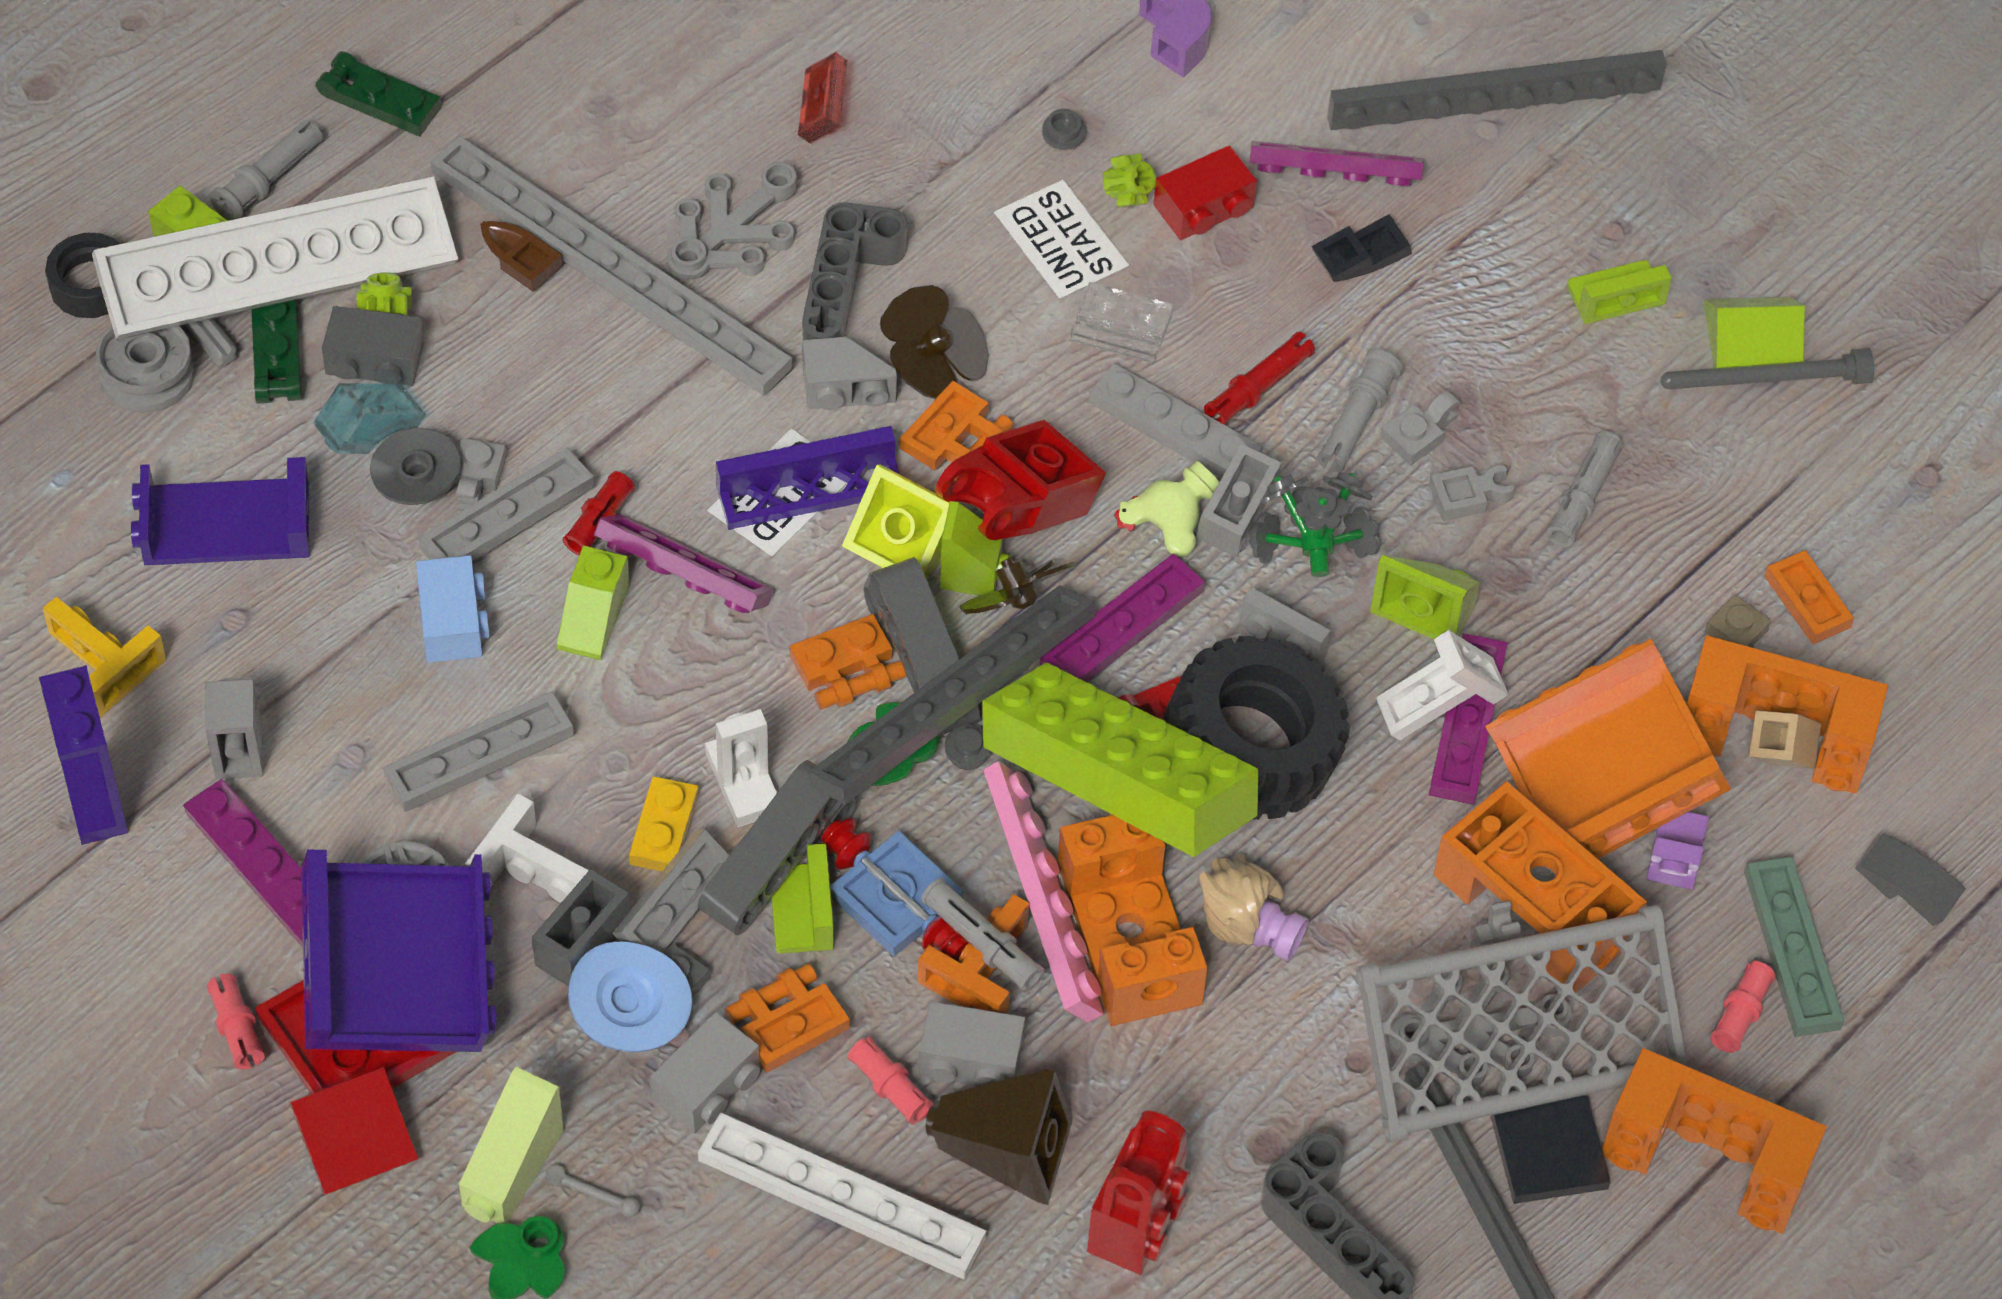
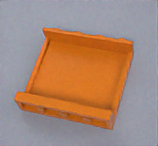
[1485,639,1732,859]

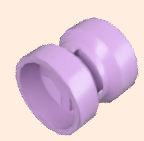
[1252,899,1309,962]

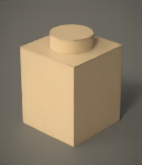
[1749,710,1821,769]

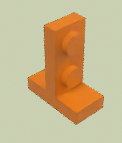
[918,894,1029,1014]

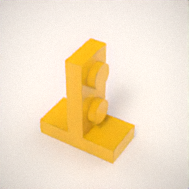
[43,597,166,717]

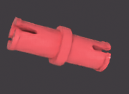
[1710,961,1776,1053]
[206,973,265,1070]
[848,1037,934,1125]

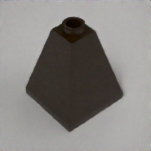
[926,1069,1073,1205]

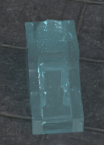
[313,383,426,454]

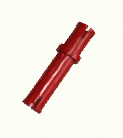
[1204,332,1315,425]

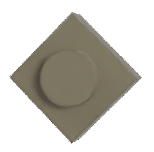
[1705,595,1771,647]

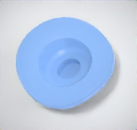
[568,941,692,1052]

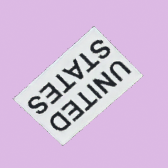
[994,180,1130,299]
[707,428,855,557]

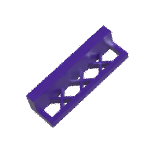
[716,426,900,530]

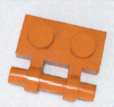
[899,381,1014,483]
[789,614,906,710]
[724,963,850,1073]

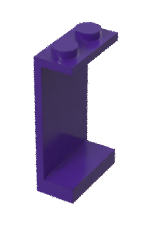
[131,457,310,566]
[39,666,128,845]

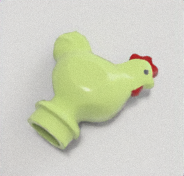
[1114,461,1219,557]

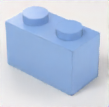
[416,555,490,663]

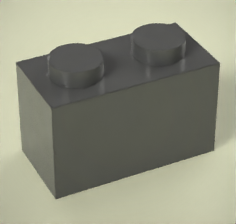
[322,306,424,386]
[532,869,630,986]

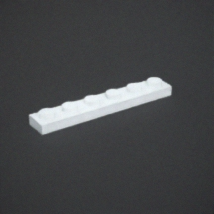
[698,1112,986,1280]

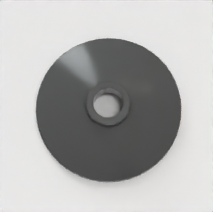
[370,428,461,505]

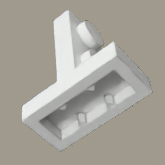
[1376,630,1509,740]
[705,709,777,828]
[465,794,589,903]

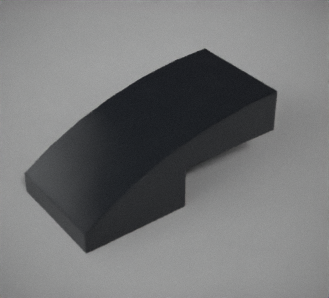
[1311,214,1412,282]

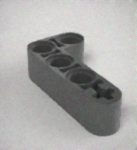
[802,202,907,340]
[863,557,980,736]
[698,760,857,935]
[1261,1132,1414,1299]

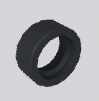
[45,232,120,318]

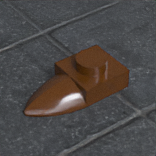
[480,221,562,292]

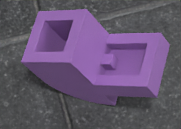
[1139,0,1211,78]
[1646,812,1709,890]

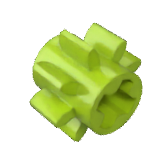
[1102,153,1156,207]
[356,272,412,315]

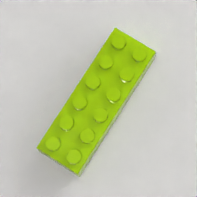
[982,662,1258,857]

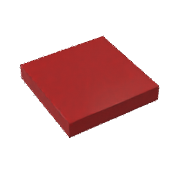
[289,1067,418,1196]

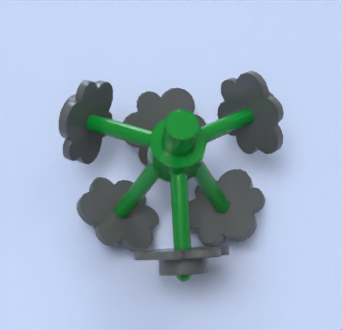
[1249,472,1380,577]

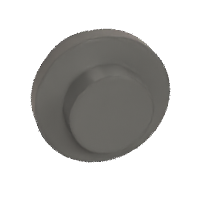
[1042,109,1085,150]
[945,725,991,770]

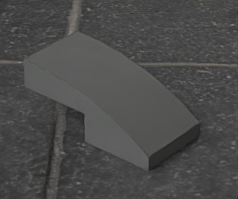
[1855,833,1966,926]

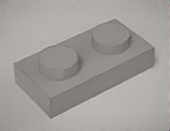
[1239,587,1330,663]

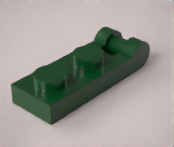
[315,51,442,137]
[251,299,302,404]

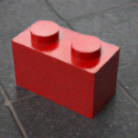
[1153,145,1257,241]

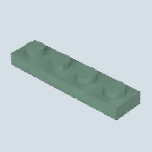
[1744,857,1844,1037]

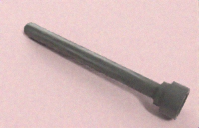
[1660,348,1874,389]

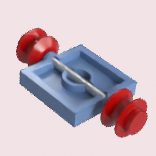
[821,818,969,961]

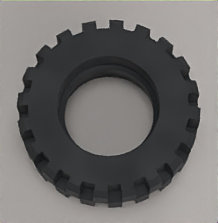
[1163,636,1350,820]

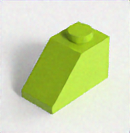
[940,501,1010,596]
[557,545,629,660]

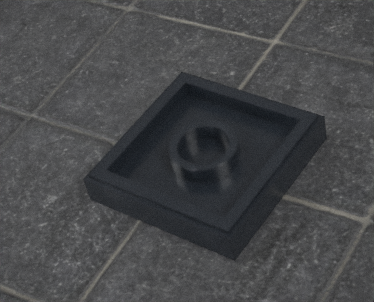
[1491,1095,1611,1204]

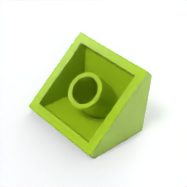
[1704,297,1805,368]

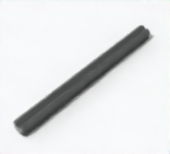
[1404,1064,1553,1299]

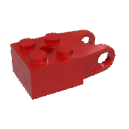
[935,419,1106,540]
[1087,1110,1191,1275]

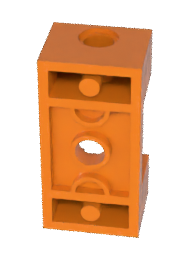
[1687,635,1888,794]
[1434,781,1647,993]
[1057,815,1207,1027]
[1602,1048,1827,1234]

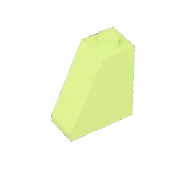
[459,1066,564,1223]

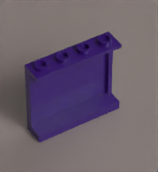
[301,849,496,1052]

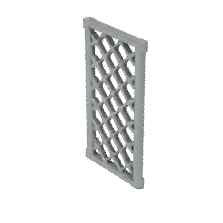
[1356,905,1688,1143]

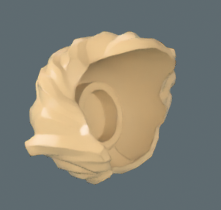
[1199,853,1284,946]

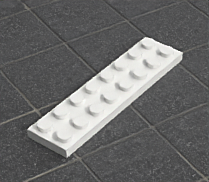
[92,177,458,339]

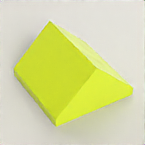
[842,464,949,580]

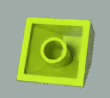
[1370,555,1480,639]

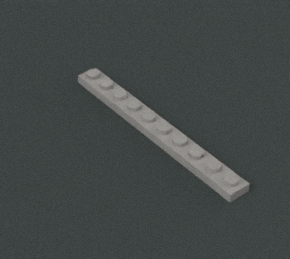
[430,135,792,396]

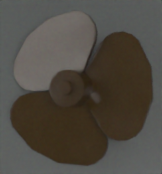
[880,285,989,399]
[960,557,1077,614]

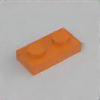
[1764,550,1854,645]

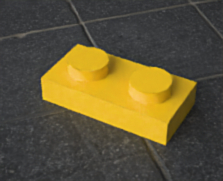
[629,776,699,871]

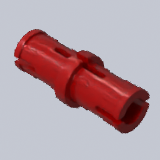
[562,471,635,556]

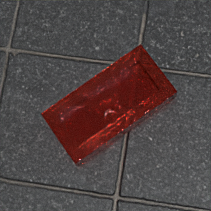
[798,52,848,144]

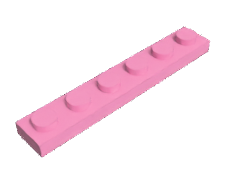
[983,761,1104,1023]

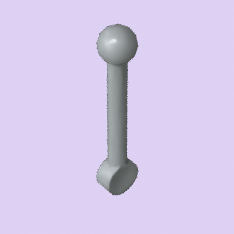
[545,1165,640,1217]

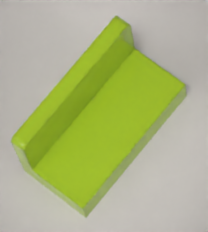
[1567,260,1672,324]
[771,844,833,954]

